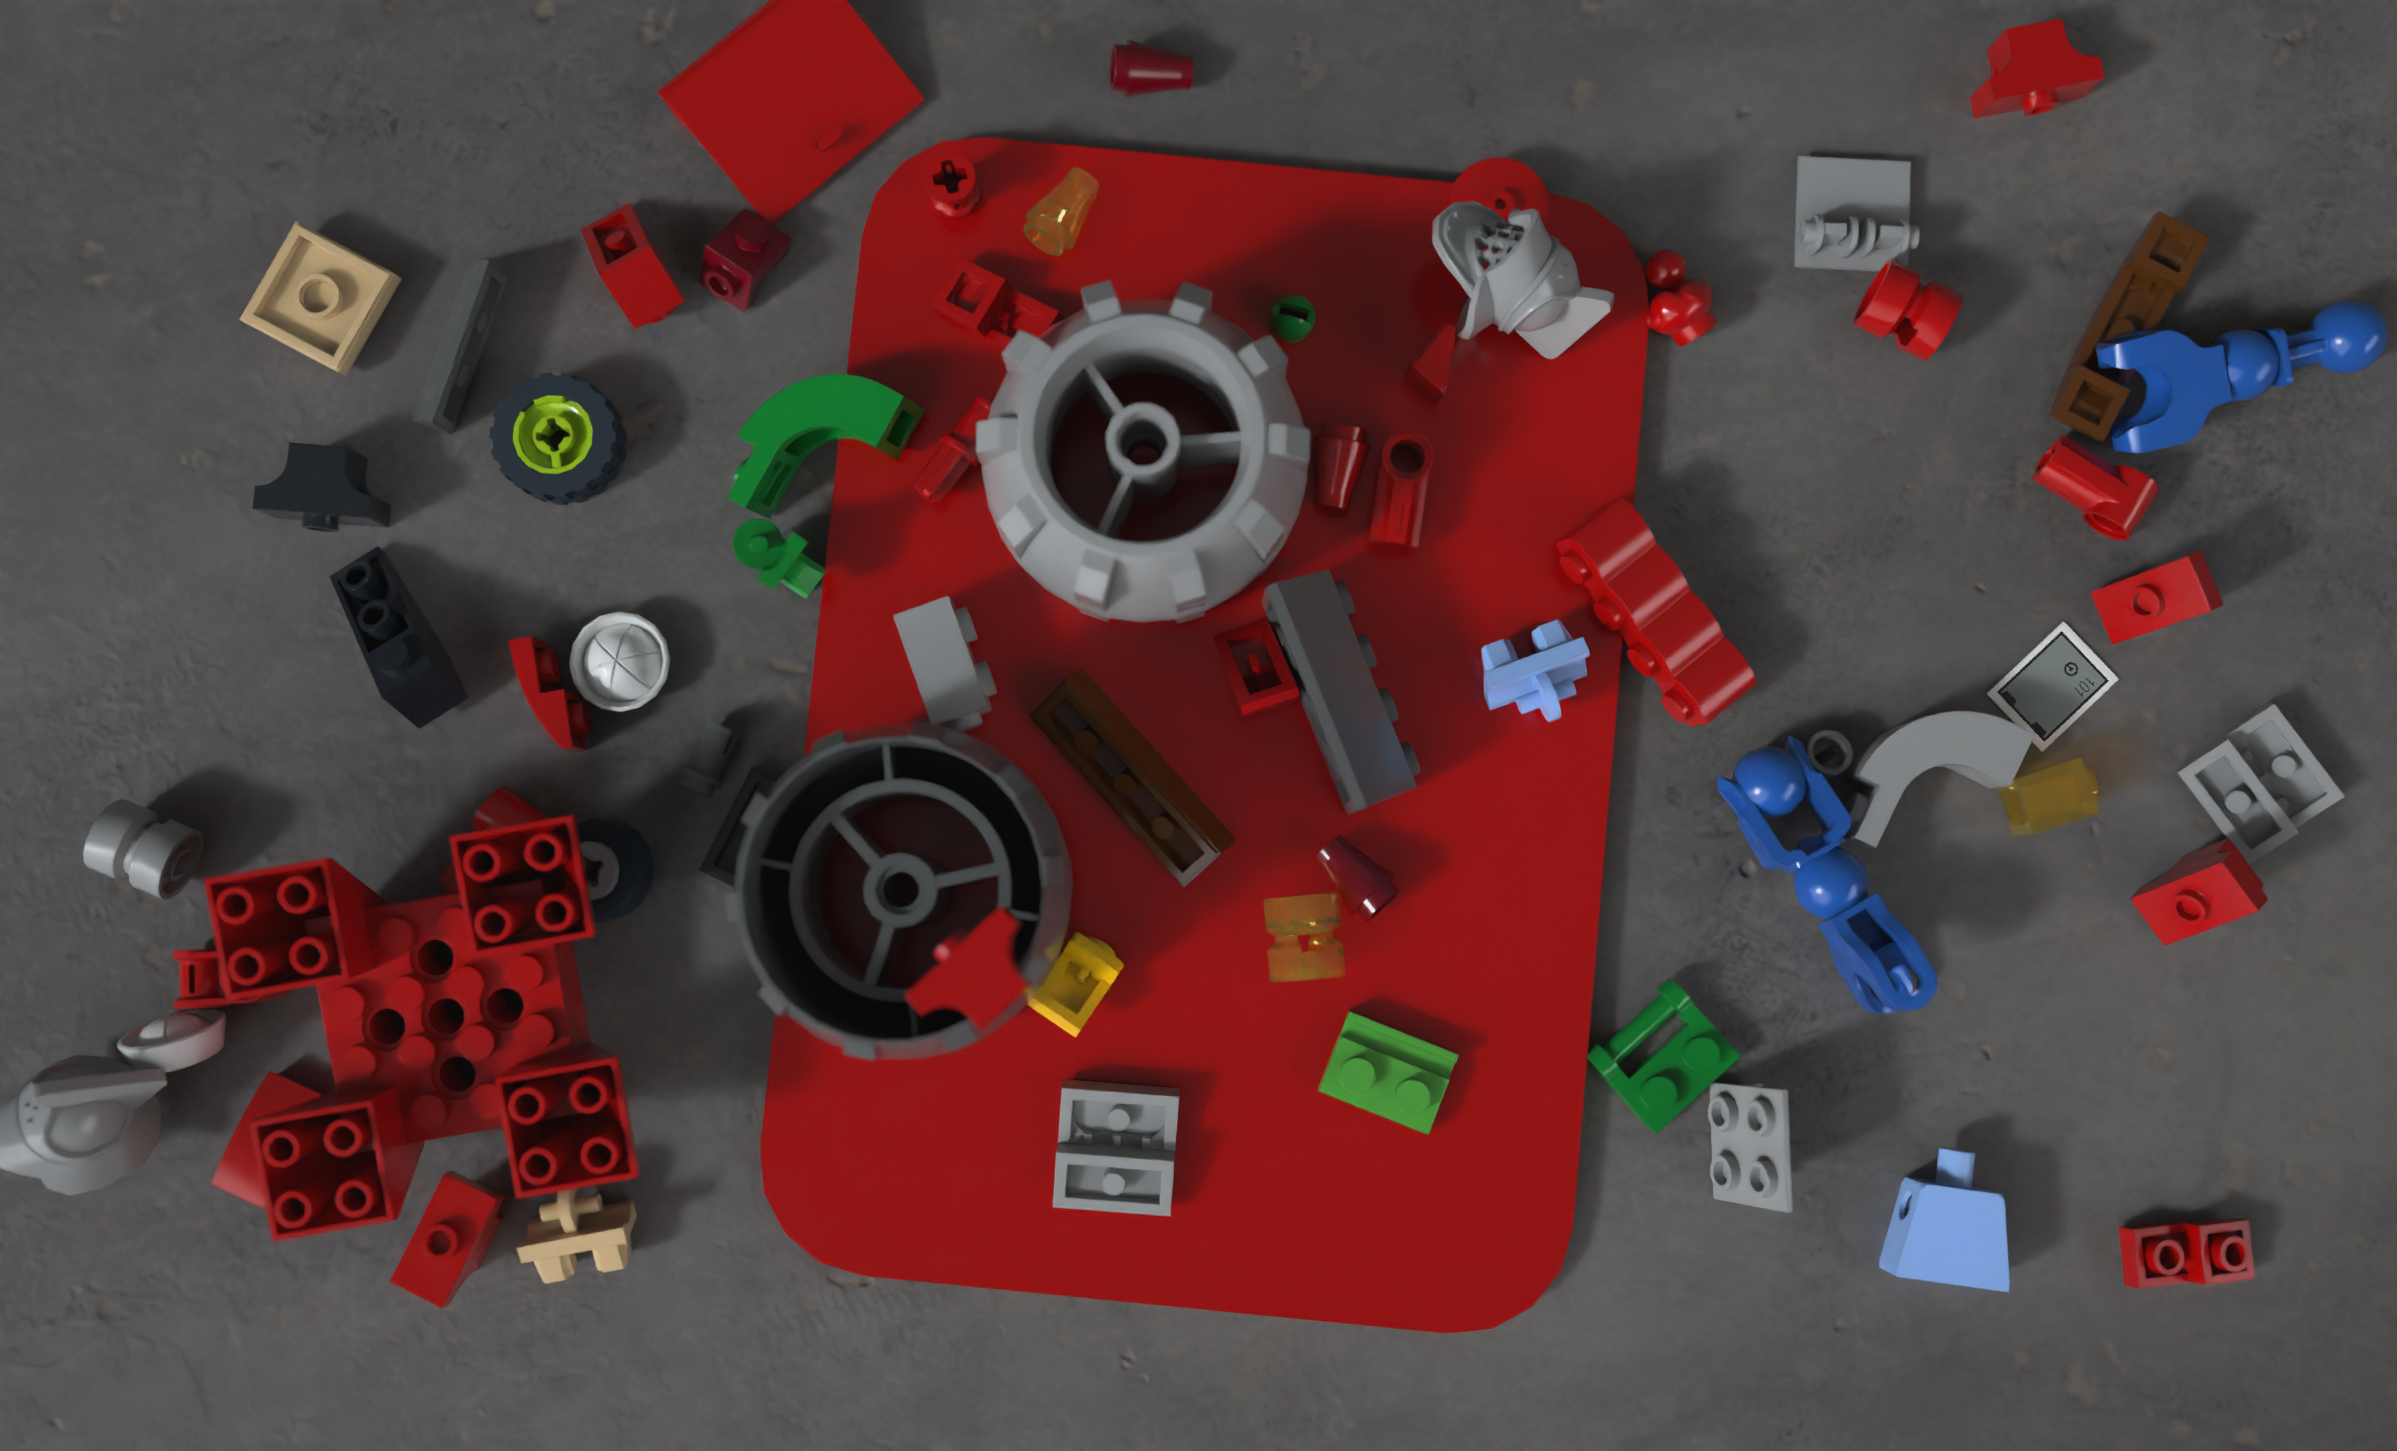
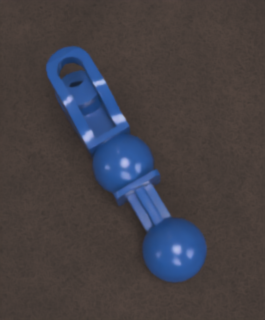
[2096,300,2388,453]

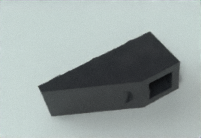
[329,546,469,729]

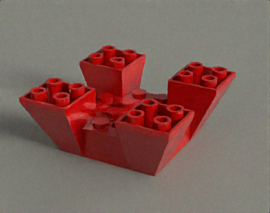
[204,814,641,1242]

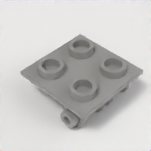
[1794,156,1920,272]
[1708,1082,1792,1213]

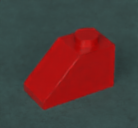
[581,202,685,330]

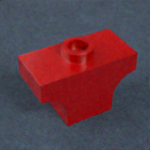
[1970,18,2105,119]
[2090,550,2224,645]
[2130,838,2269,946]
[904,906,1034,1031]
[389,1170,505,1309]

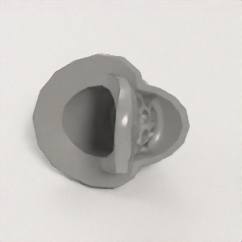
[1432,201,1615,359]
[0,1055,167,1195]

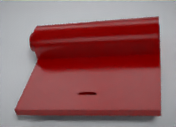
[656,0,925,225]

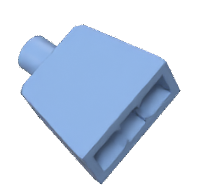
[1879,1147,2010,1292]

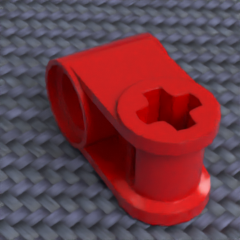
[172,948,292,1009]

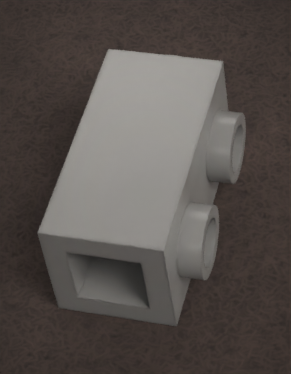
[893,596,997,732]

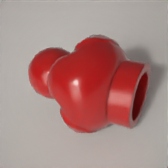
[1646,249,1718,347]

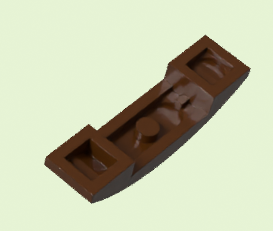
[2049,211,2211,442]

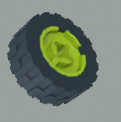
[489,372,627,505]

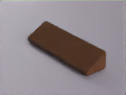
[1030,671,1235,887]

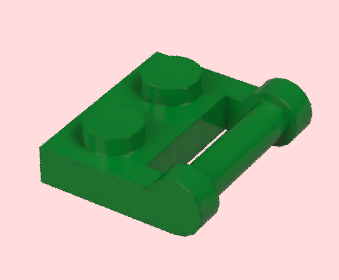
[1586,978,1741,1134]

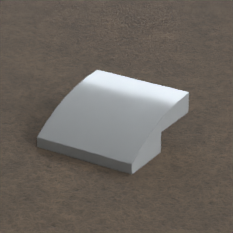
[2176,702,2345,865]
[1053,1079,1180,1216]

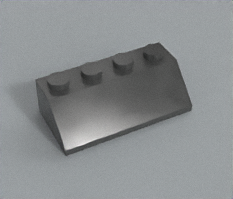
[1262,569,1421,815]

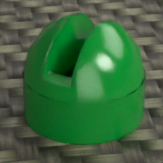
[1269,294,1316,343]

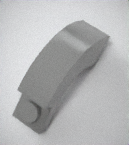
[1842,711,2035,849]

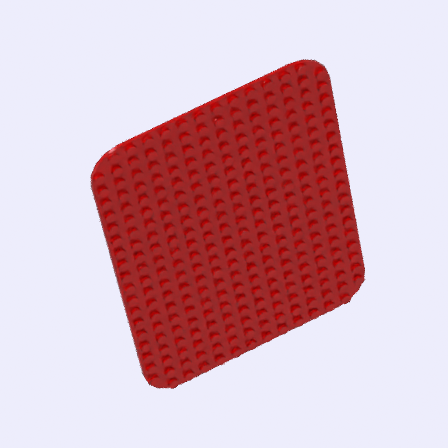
[760,137,1650,1334]

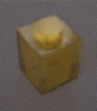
[1997,758,2101,836]

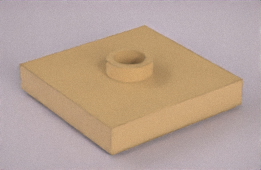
[239,221,402,377]

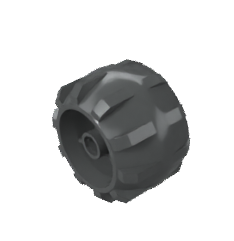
[725,721,1074,1061]

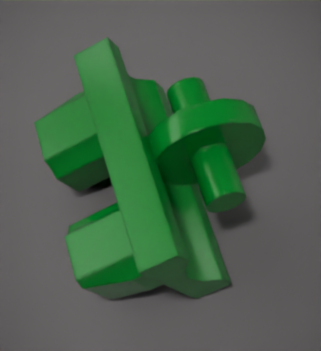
[732,518,826,599]

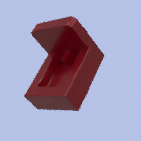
[699,208,791,312]

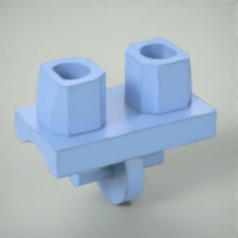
[1481,619,1590,722]

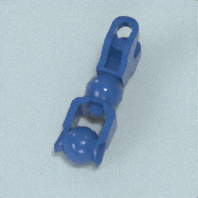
[1717,736,1937,1015]

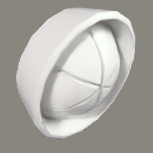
[569,611,670,712]
[117,1009,226,1072]

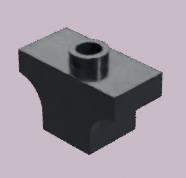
[252,442,391,533]

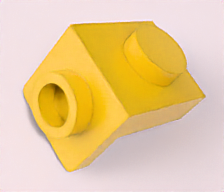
[1027,932,1124,1038]

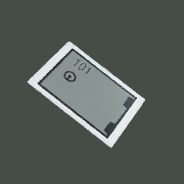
[1987,621,2119,752]

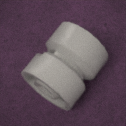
[83,799,204,899]

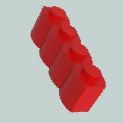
[1556,496,1757,726]

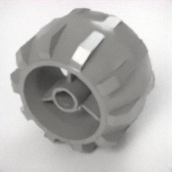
[976,280,1310,624]

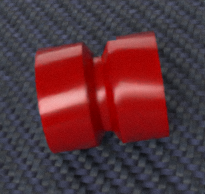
[1852,258,1964,361]

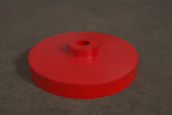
[1447,157,1550,254]

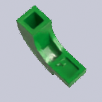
[727,374,925,519]

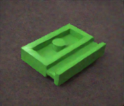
[1318,1011,1459,1135]

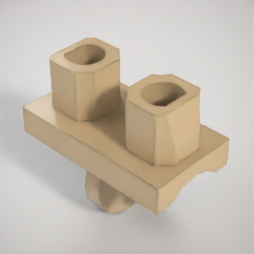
[517,1188,637,1284]

